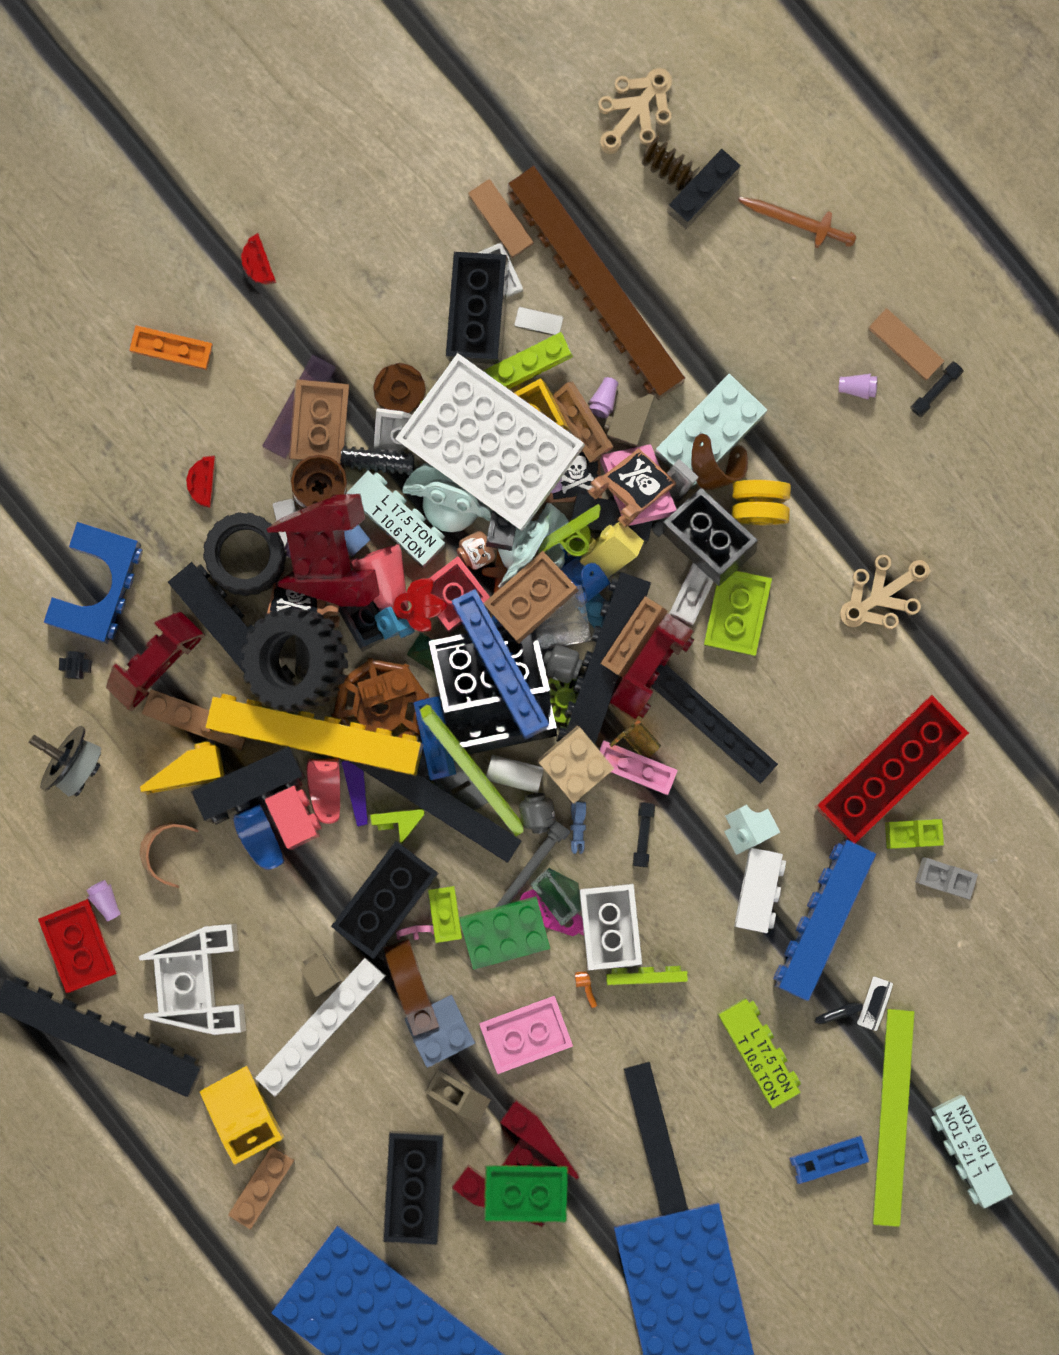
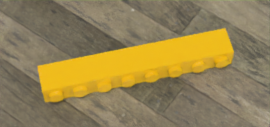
[206,693,423,776]

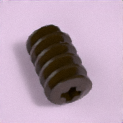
[642,136,700,192]

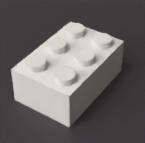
[579,884,642,970]

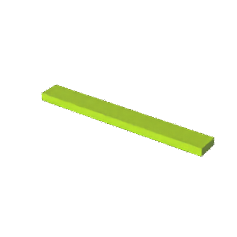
[872,1009,915,1227]

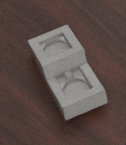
[915,857,978,900]

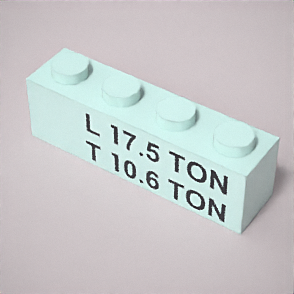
[346,471,445,569]
[931,1095,1013,1208]

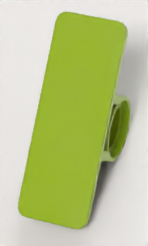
[538,504,600,556]

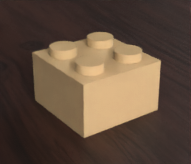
[537,726,615,804]

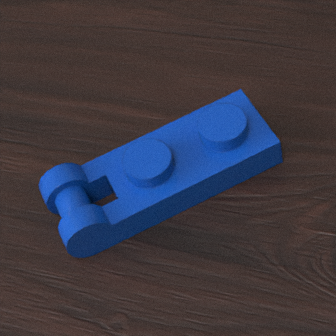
[789,1135,870,1184]

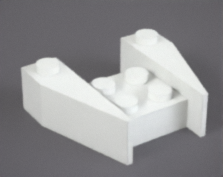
[139,924,246,1035]

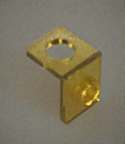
[609,719,661,758]

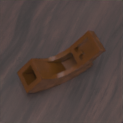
[384,939,439,1036]

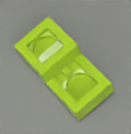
[885,819,944,849]

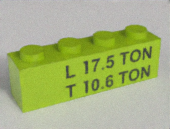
[717,998,801,1109]

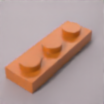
[129,325,213,370]

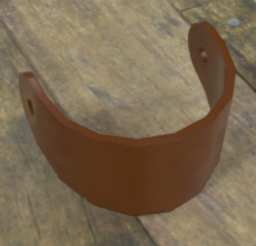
[691,433,748,491]

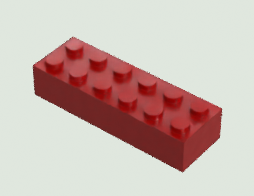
[815,695,969,844]

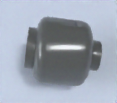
[543,645,583,683]
[519,793,556,834]

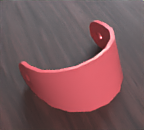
[307,758,340,824]

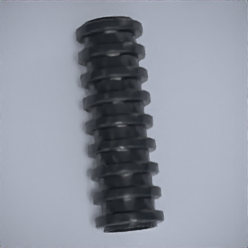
[340,445,415,476]

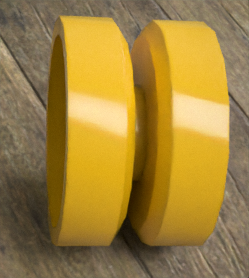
[732,480,791,525]

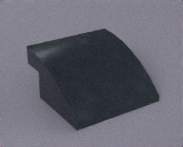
[429,626,557,755]

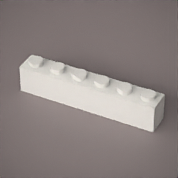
[255,958,386,1096]

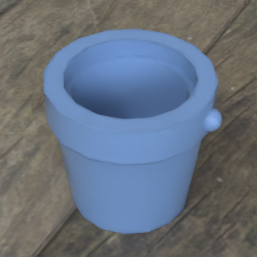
[344,525,370,558]

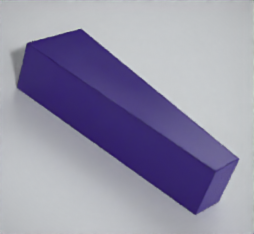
[341,761,368,827]

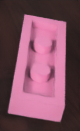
[600,741,678,795]

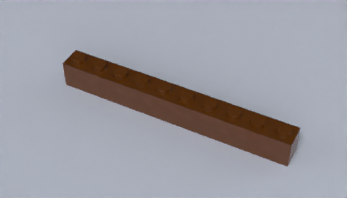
[507,166,685,400]

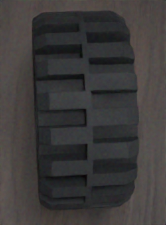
[241,609,349,712]

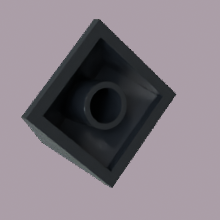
[339,601,385,652]

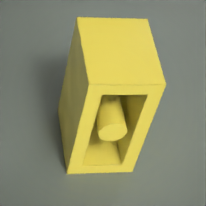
[580,522,644,578]

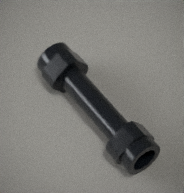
[910,361,964,418]
[632,802,655,868]

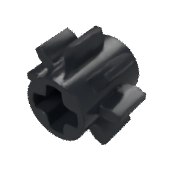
[58,651,92,680]

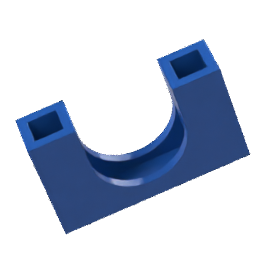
[44,522,143,644]

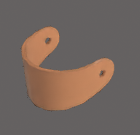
[139,823,199,888]

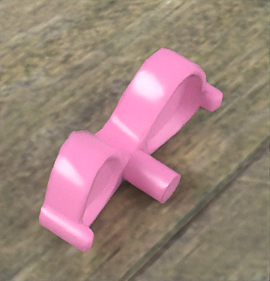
[396,925,434,940]

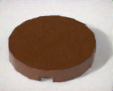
[373,363,426,414]

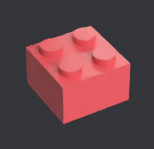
[429,556,490,633]
[265,786,322,850]

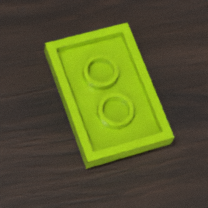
[703,571,772,657]

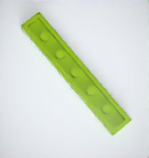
[420,704,524,837]

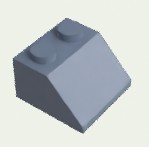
[404,995,476,1068]

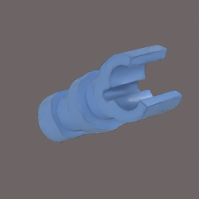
[570,802,586,854]

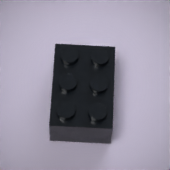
[663,488,758,586]

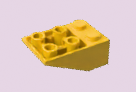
[199,1066,284,1165]

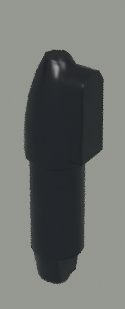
[815,1003,863,1025]

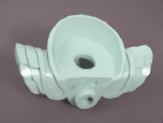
[403,463,492,532]
[498,503,569,588]

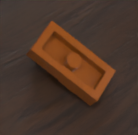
[357,666,416,708]

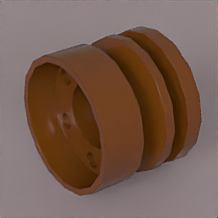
[291,455,347,510]

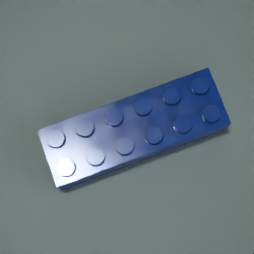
[773,840,876,1001]

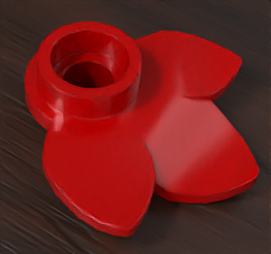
[393,578,447,632]

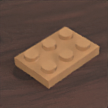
[289,379,349,463]
[483,551,579,643]

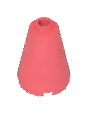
[350,544,408,618]

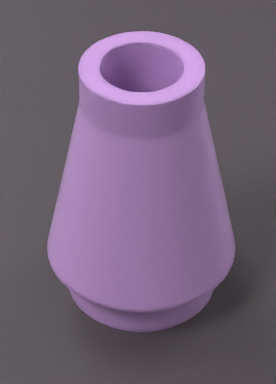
[839,374,877,400]
[588,377,619,418]
[86,880,121,921]

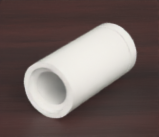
[487,755,544,793]

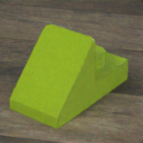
[371,809,425,845]

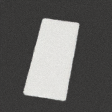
[515,307,563,335]

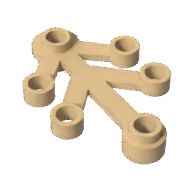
[598,68,672,154]
[840,555,930,630]

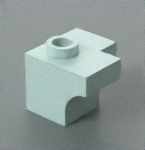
[724,805,780,855]

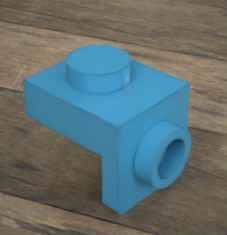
[375,606,415,640]

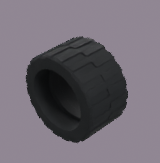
[203,512,286,596]

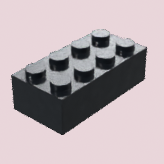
[445,251,509,364]
[191,747,306,825]
[331,841,439,959]
[383,1131,444,1245]

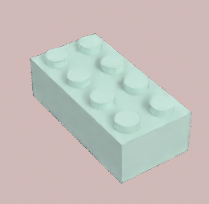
[655,374,767,490]

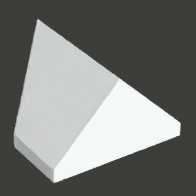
[373,408,412,453]

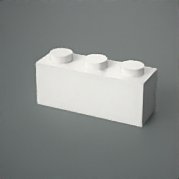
[734,848,786,933]

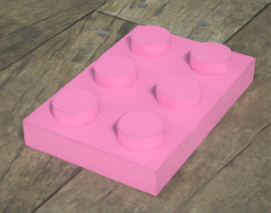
[600,444,677,526]
[479,996,573,1074]

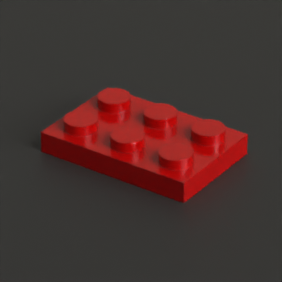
[38,899,118,994]

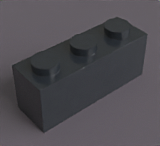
[667,148,741,230]
[570,490,653,544]

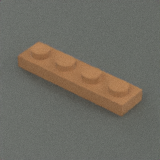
[142,689,247,751]

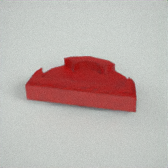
[241,233,276,285]
[186,455,216,509]

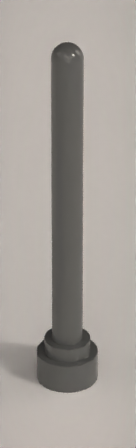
[494,820,571,908]

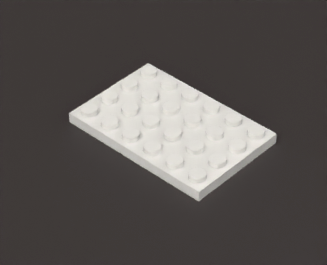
[395,353,585,531]

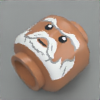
[456,531,497,570]

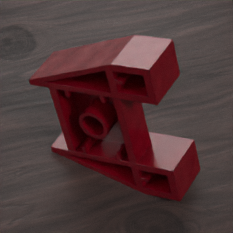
[267,494,380,607]
[106,611,206,712]
[609,613,695,721]
[452,1099,579,1227]

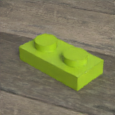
[428,886,462,943]

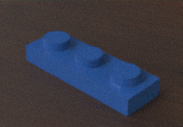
[414,696,456,781]

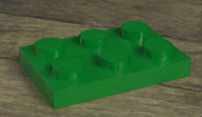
[459,896,550,970]
[484,1165,567,1222]

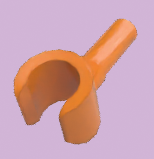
[575,971,597,1008]

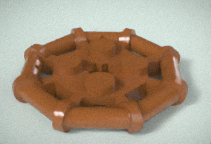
[331,657,430,738]

